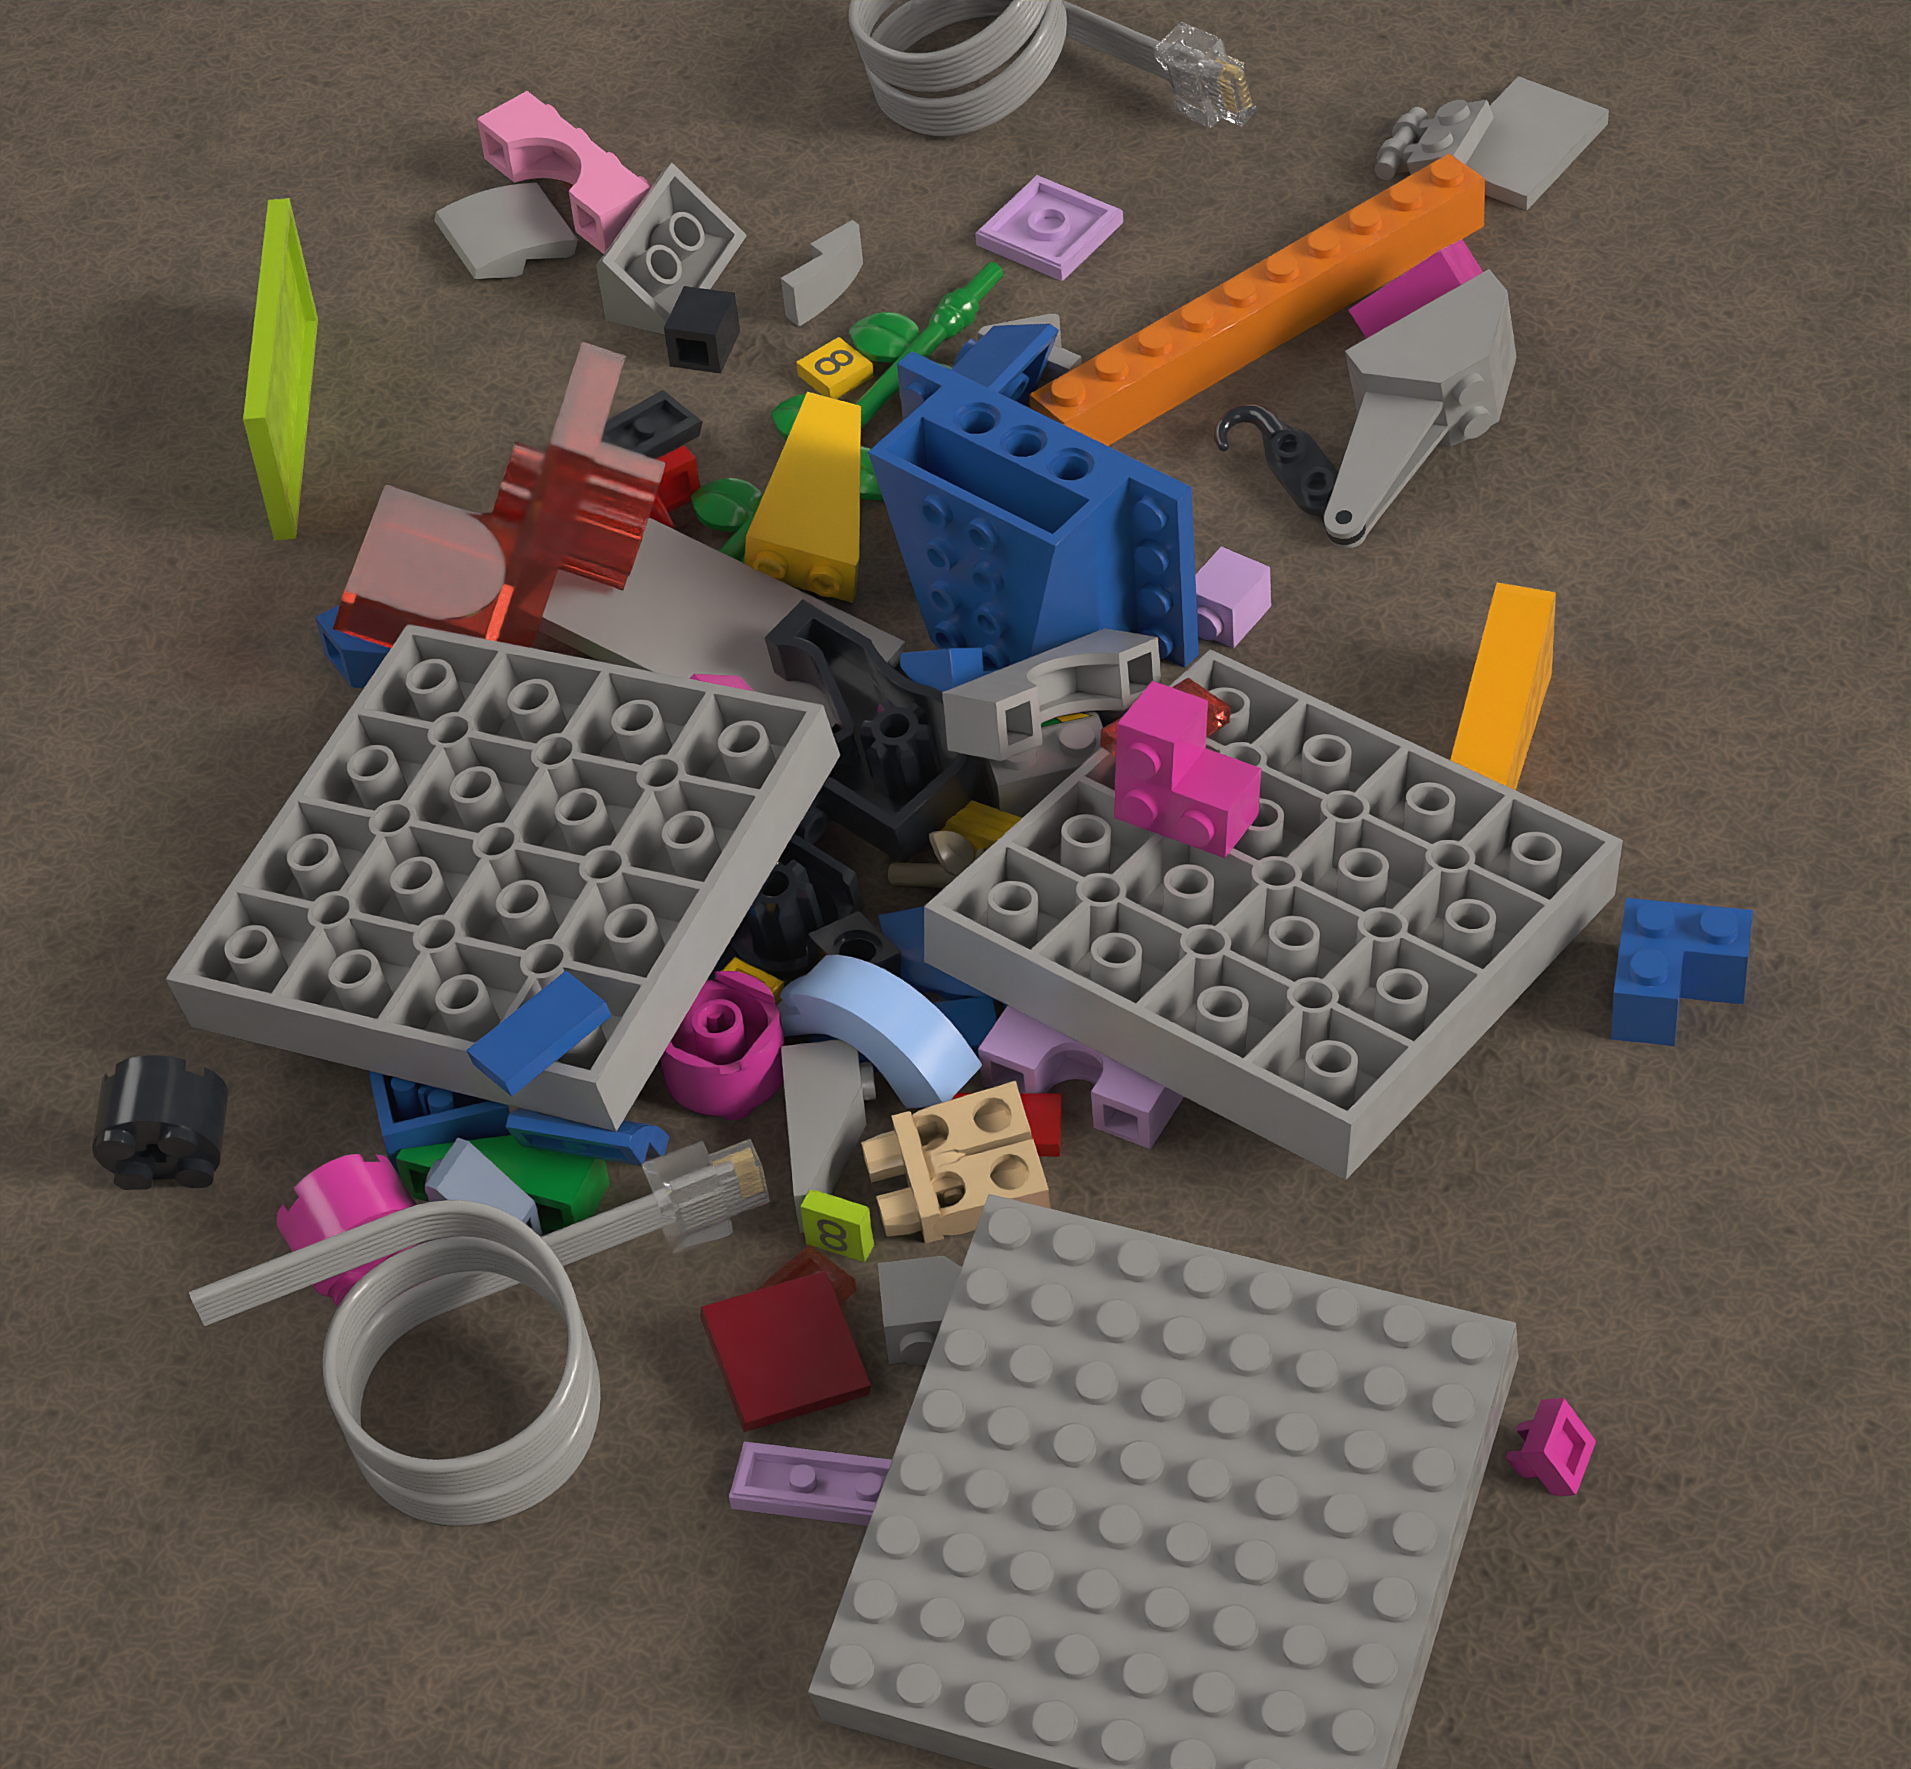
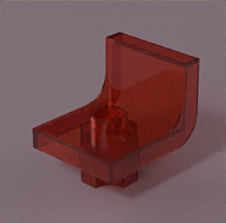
[333,341,666,648]

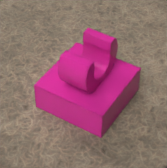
[1505,1398,1596,1496]

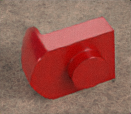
[621,446,700,529]

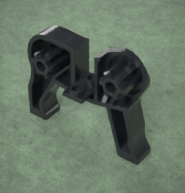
[729,599,982,974]

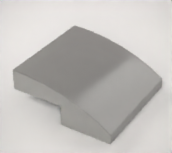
[434,182,578,279]

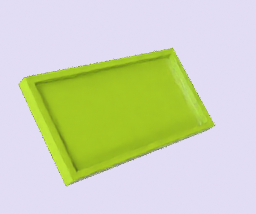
[243,198,318,540]

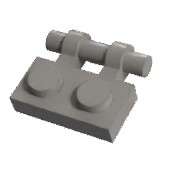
[1374,100,1494,180]

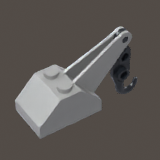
[1214,269,1517,548]

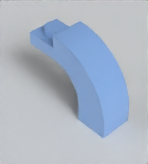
[777,955,982,1109]

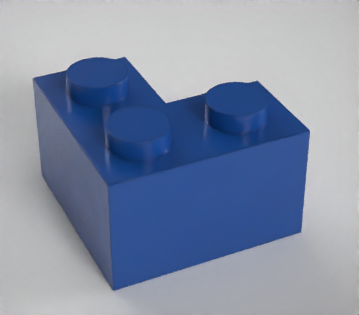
[1611,898,1753,1046]
[368,1070,512,1178]

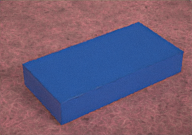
[466,971,611,1097]

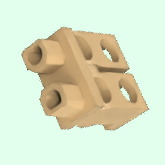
[861,1081,1051,1243]

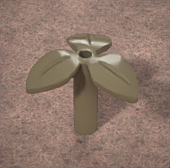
[888,831,987,888]

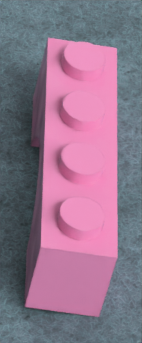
[477,91,652,254]

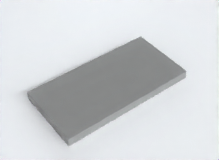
[518,501,905,734]

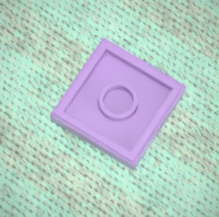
[975,175,1123,281]

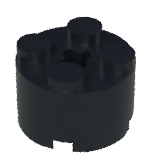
[92,1055,229,1190]

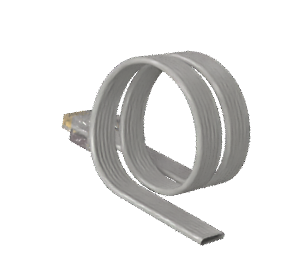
[848,0,1258,136]
[189,1139,770,1526]

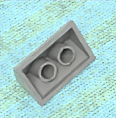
[596,162,747,334]

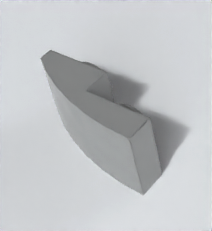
[781,220,863,327]

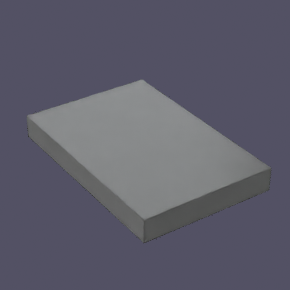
[1466,76,1609,211]

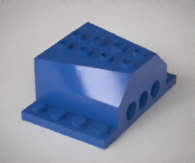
[868,351,1199,671]

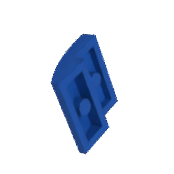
[506,1108,669,1166]

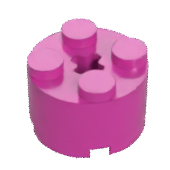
[660,971,785,1120]
[277,1153,426,1307]

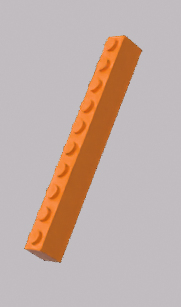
[1029,153,1485,446]

